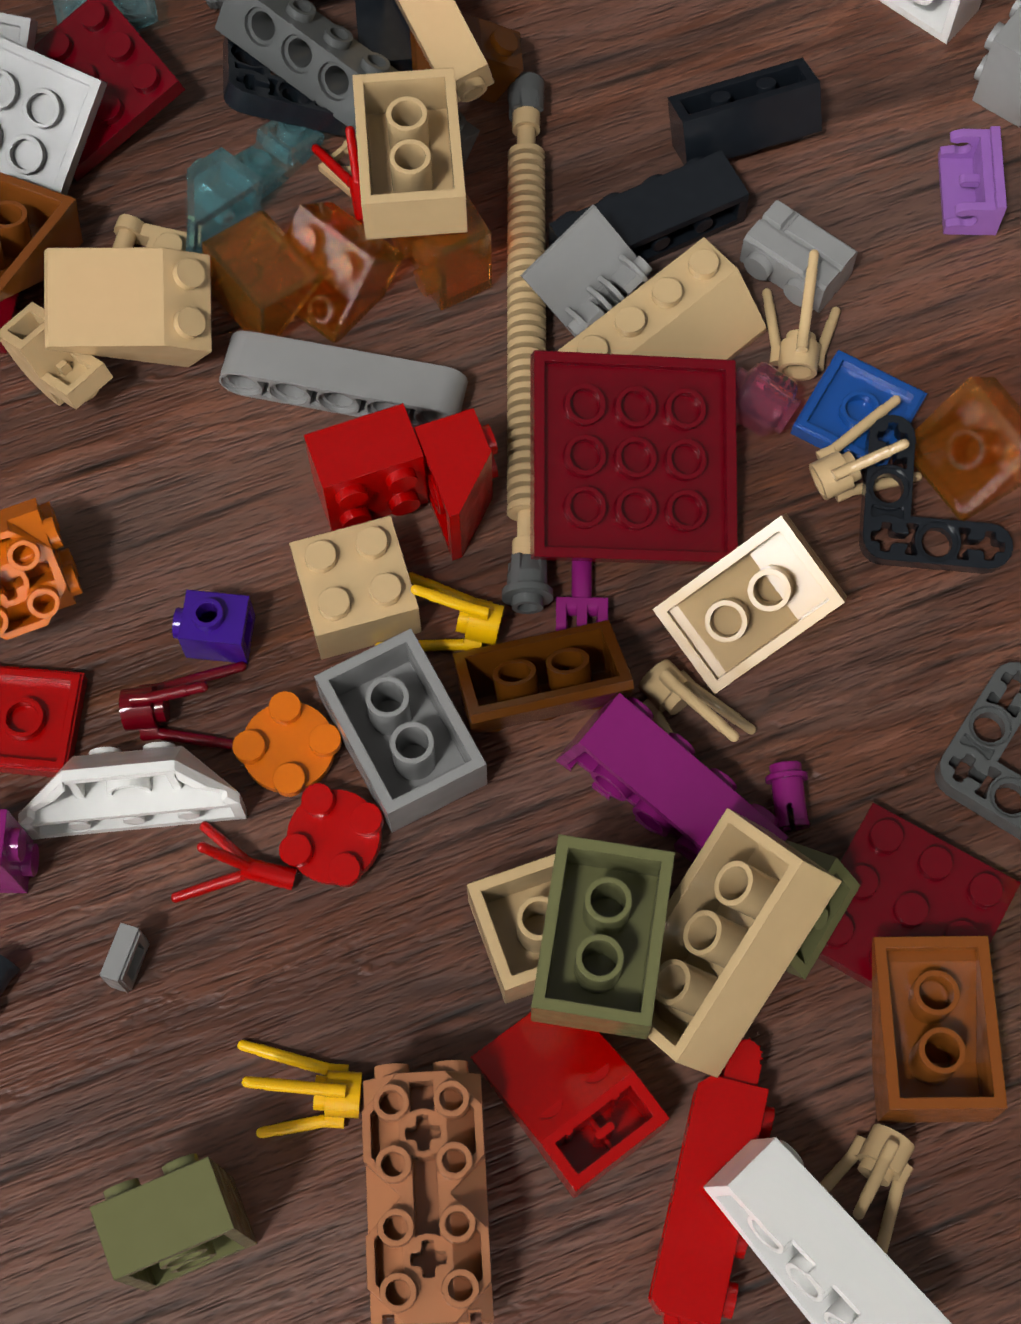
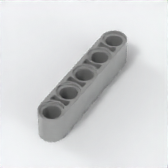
[219,330,468,427]

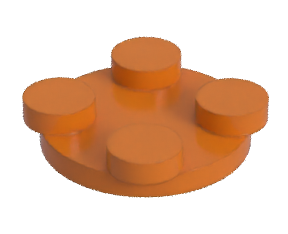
[232,691,342,797]

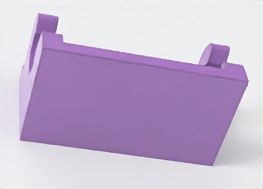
[938,126,1007,235]

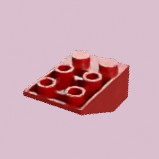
[471,1012,670,1199]

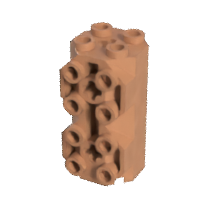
[362,1060,494,1324]

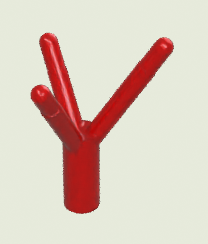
[311,126,364,226]
[171,821,297,903]

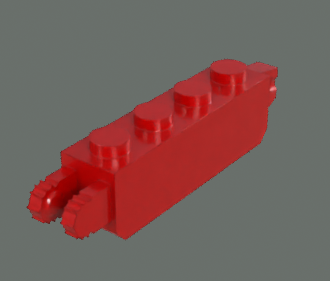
[647,1038,775,1324]

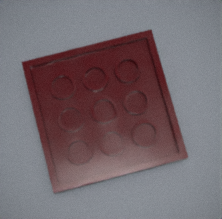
[530,350,738,565]

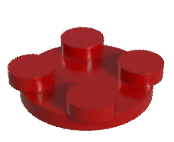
[279,783,384,887]

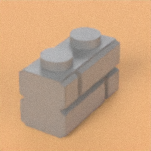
[739,200,858,313]

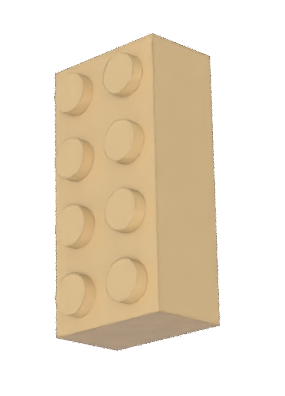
[648,808,842,1078]

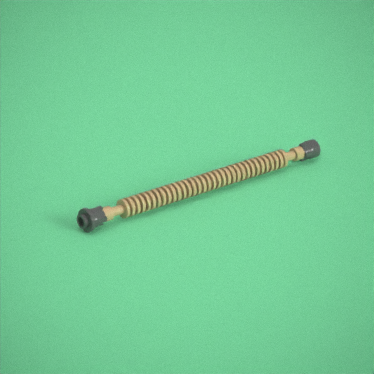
[502,72,553,614]

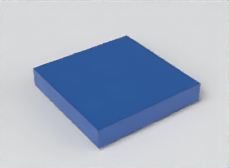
[791,350,927,479]

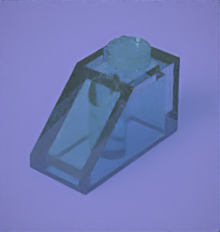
[185,147,264,253]

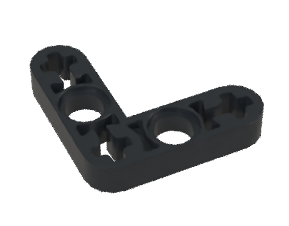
[223,37,347,136]
[859,415,1013,574]

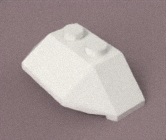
[18,741,247,840]

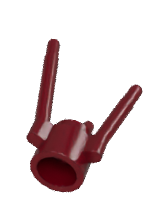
[119,662,247,750]

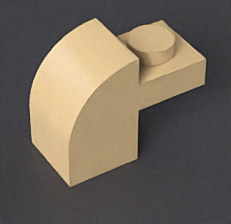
[0,302,113,410]

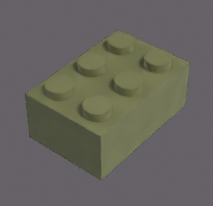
[531,834,675,1040]
[89,1153,257,1292]

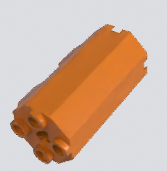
[0,497,83,640]

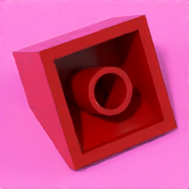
[414,408,498,561]

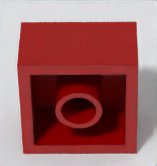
[304,403,428,531]

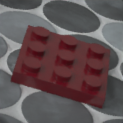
[34,0,185,182]
[818,803,1021,989]

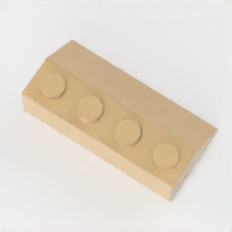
[558,237,767,360]

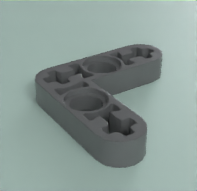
[935,662,1021,840]

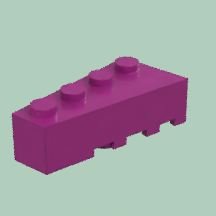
[556,693,788,863]

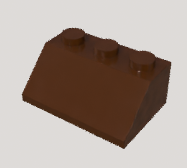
[453,620,634,735]

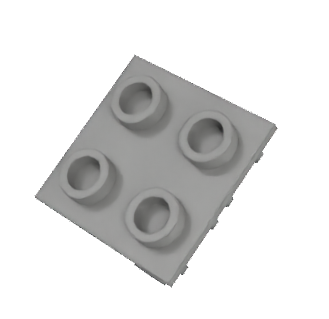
[520,205,652,337]

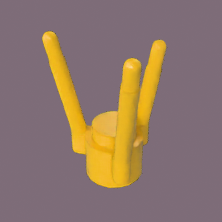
[375,572,505,652]
[237,1040,362,1138]

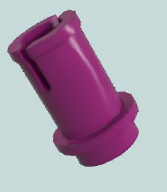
[765,761,811,832]

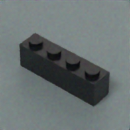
[549,150,750,263]

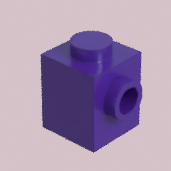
[172,590,256,664]

